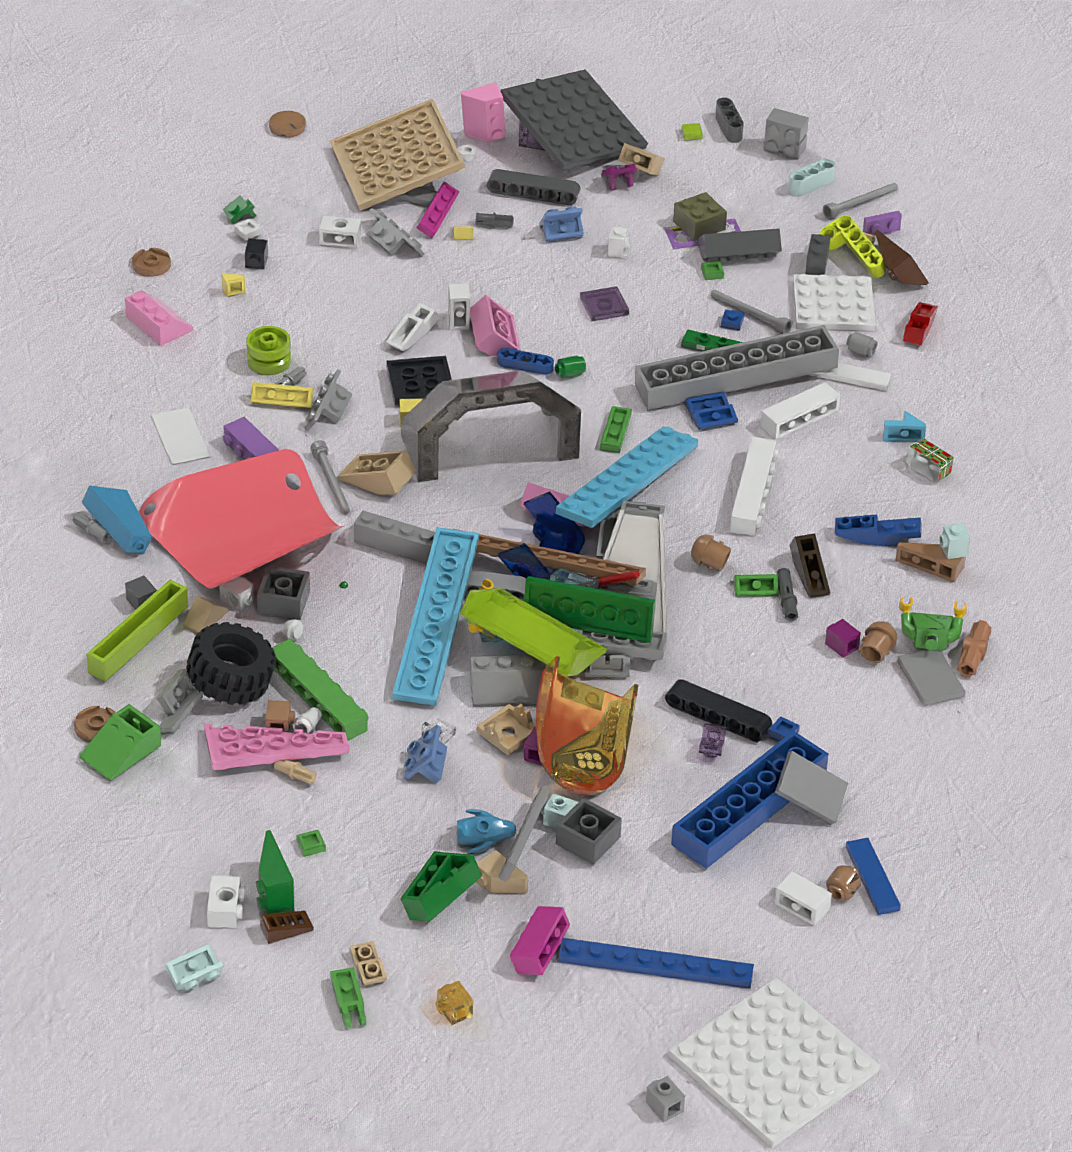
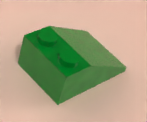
[256,830,295,914]

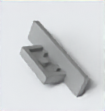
[367,208,424,257]
[305,369,352,431]
[156,669,204,733]

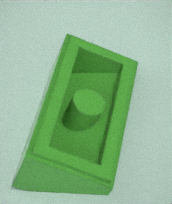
[733,574,779,596]

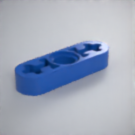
[497,348,554,374]

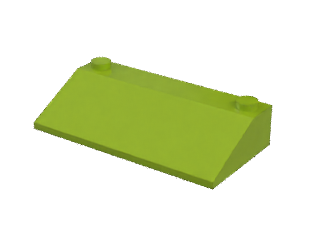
[460,588,607,678]

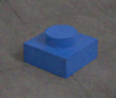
[721,309,745,331]
[768,716,800,741]

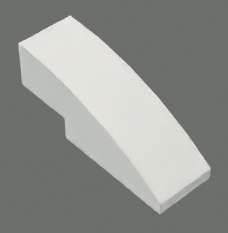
[386,303,438,352]

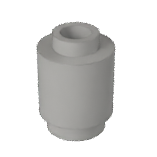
[846,331,878,356]

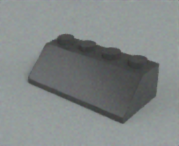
[697,228,782,262]

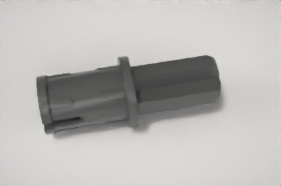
[475,212,514,228]

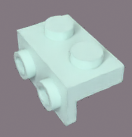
[164,944,224,992]

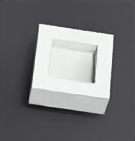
[234,219,261,241]

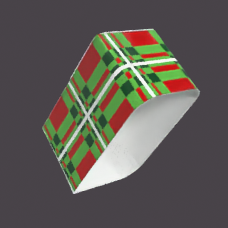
[906,438,954,483]

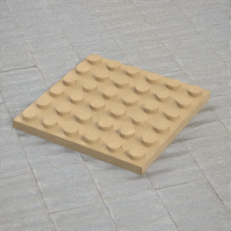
[330,98,466,211]

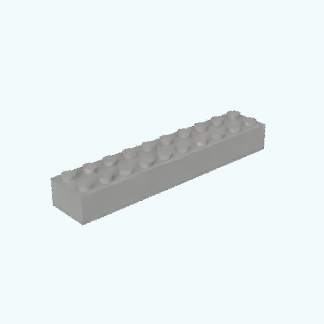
[635,325,839,410]

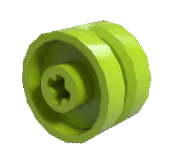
[246,326,291,375]

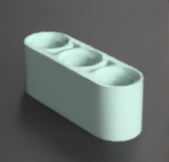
[789,159,836,196]

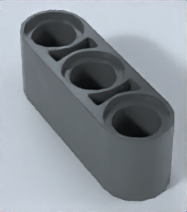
[715,97,744,143]

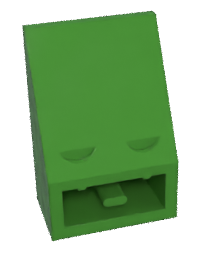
[79,704,161,781]

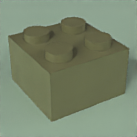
[673,192,727,241]

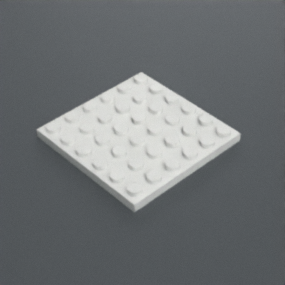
[669,977,880,1148]

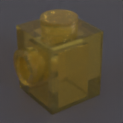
[435,980,473,1025]

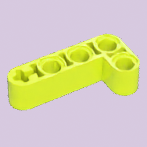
[820,215,886,278]

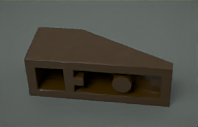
[789,533,830,598]

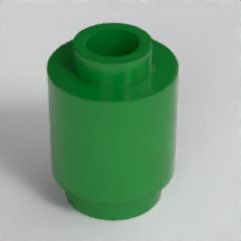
[555,355,586,379]

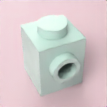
[939,523,971,559]
[541,794,578,829]

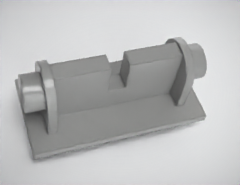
[585,654,630,677]

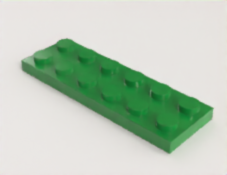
[524,576,656,643]

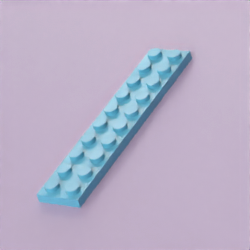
[555,426,699,528]
[392,527,479,706]

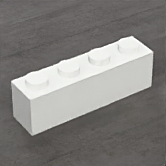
[760,382,841,440]

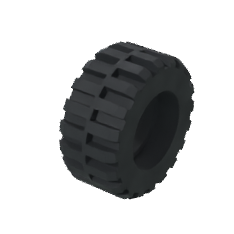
[186,622,276,705]

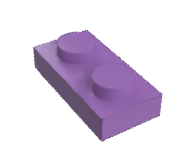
[863,210,902,236]

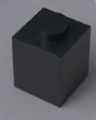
[245,238,268,269]

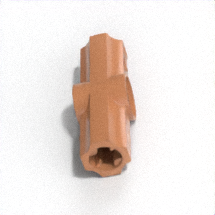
[957,620,992,678]

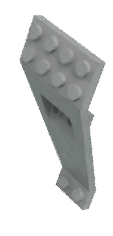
[578,501,667,661]

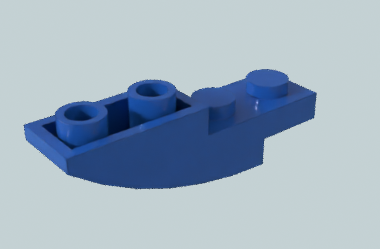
[835,514,922,546]

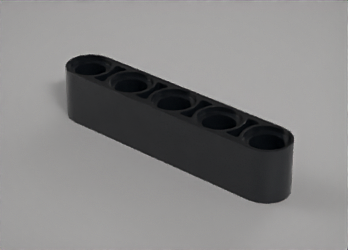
[665,679,773,742]

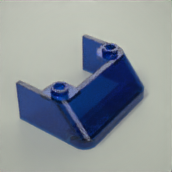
[498,491,585,583]

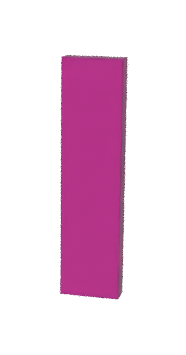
[416,181,459,239]

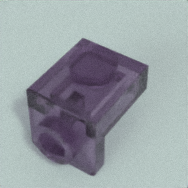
[699,723,726,758]

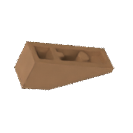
[895,542,966,582]

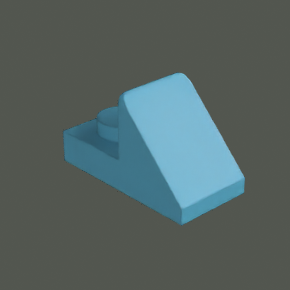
[883,411,926,442]

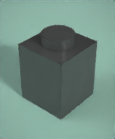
[125,575,157,610]

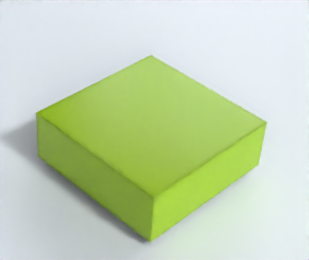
[681,123,703,140]

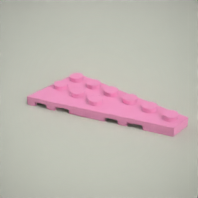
[204,723,349,770]

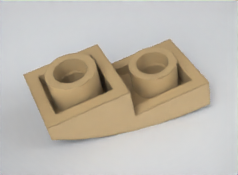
[349,941,387,986]

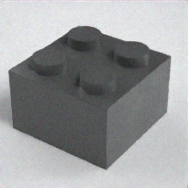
[257,566,310,620]
[556,798,622,865]

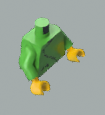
[898,597,967,651]

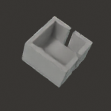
[764,108,809,159]

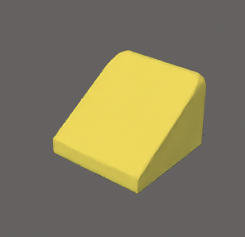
[453,225,473,240]
[221,273,245,297]

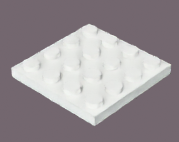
[793,274,876,331]

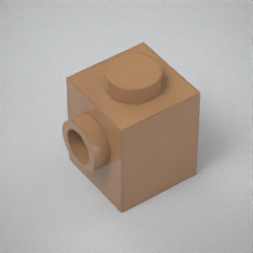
[265,700,295,732]

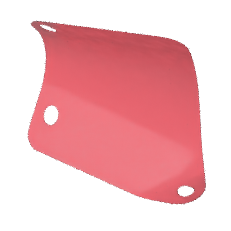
[139,449,348,589]

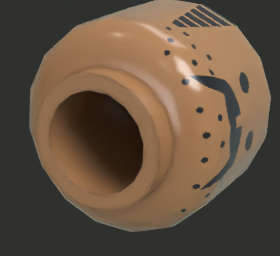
[826,865,861,901]

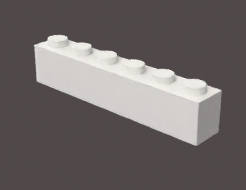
[730,437,779,536]

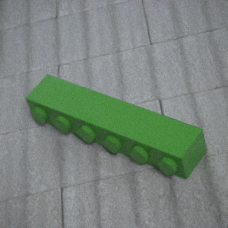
[273,638,369,741]

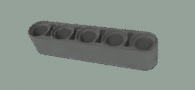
[486,169,581,205]

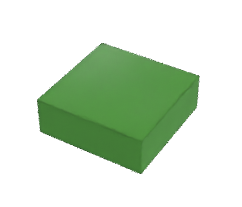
[701,261,724,280]
[296,830,326,857]

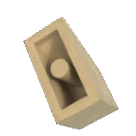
[618,143,665,176]
[476,850,528,894]

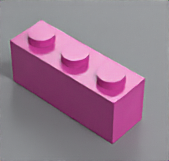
[510,906,570,975]

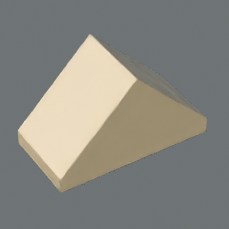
[183,596,228,634]

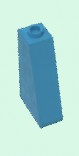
[82,485,152,554]

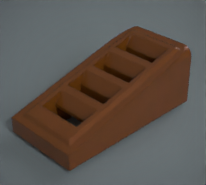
[260,910,314,944]

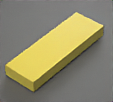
[250,382,314,409]

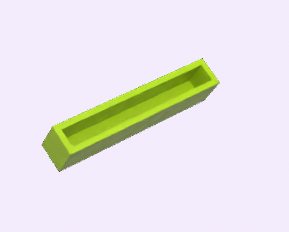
[86,579,188,682]

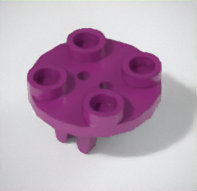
[601,164,638,190]

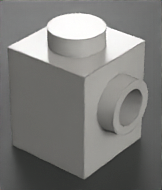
[646,1076,685,1122]

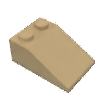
[337,450,416,496]

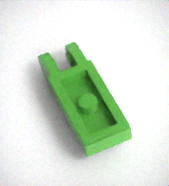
[330,967,366,1028]

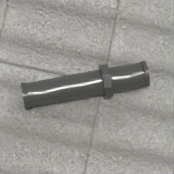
[777,568,798,621]

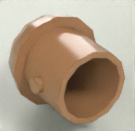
[691,534,731,571]
[859,621,897,663]

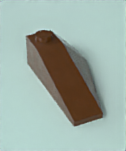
[875,230,929,285]

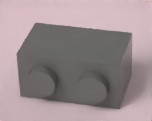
[805,234,831,275]

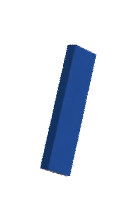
[846,838,901,915]

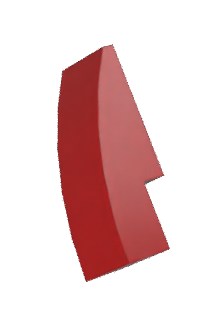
[903,302,938,346]

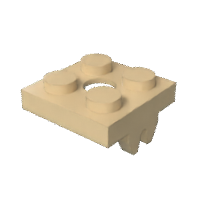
[476,704,536,755]

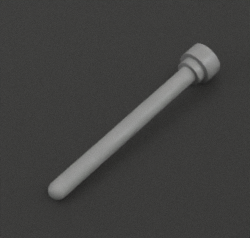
[823,183,898,219]
[711,290,792,334]
[310,440,350,514]

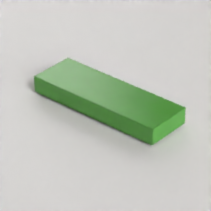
[600,406,632,453]

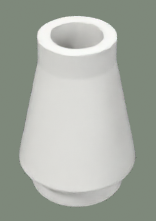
[293,707,322,734]

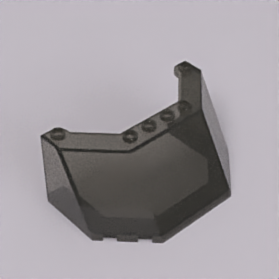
[401,370,581,483]

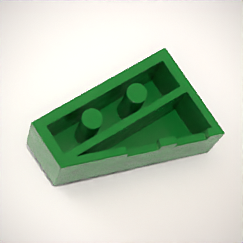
[400,851,482,922]

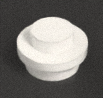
[283,619,303,641]

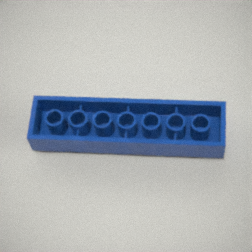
[671,731,829,869]

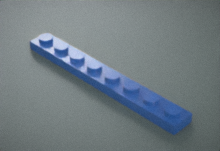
[558,938,754,989]

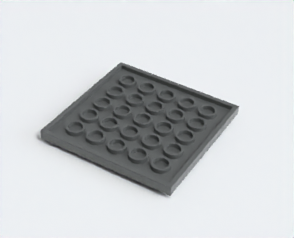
[500,69,648,170]

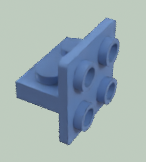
[539,206,584,241]
[403,725,447,784]

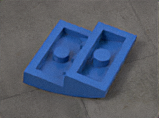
[685,392,738,430]

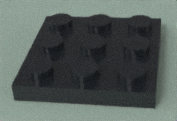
[386,355,455,405]

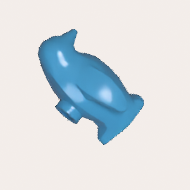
[457,809,516,854]

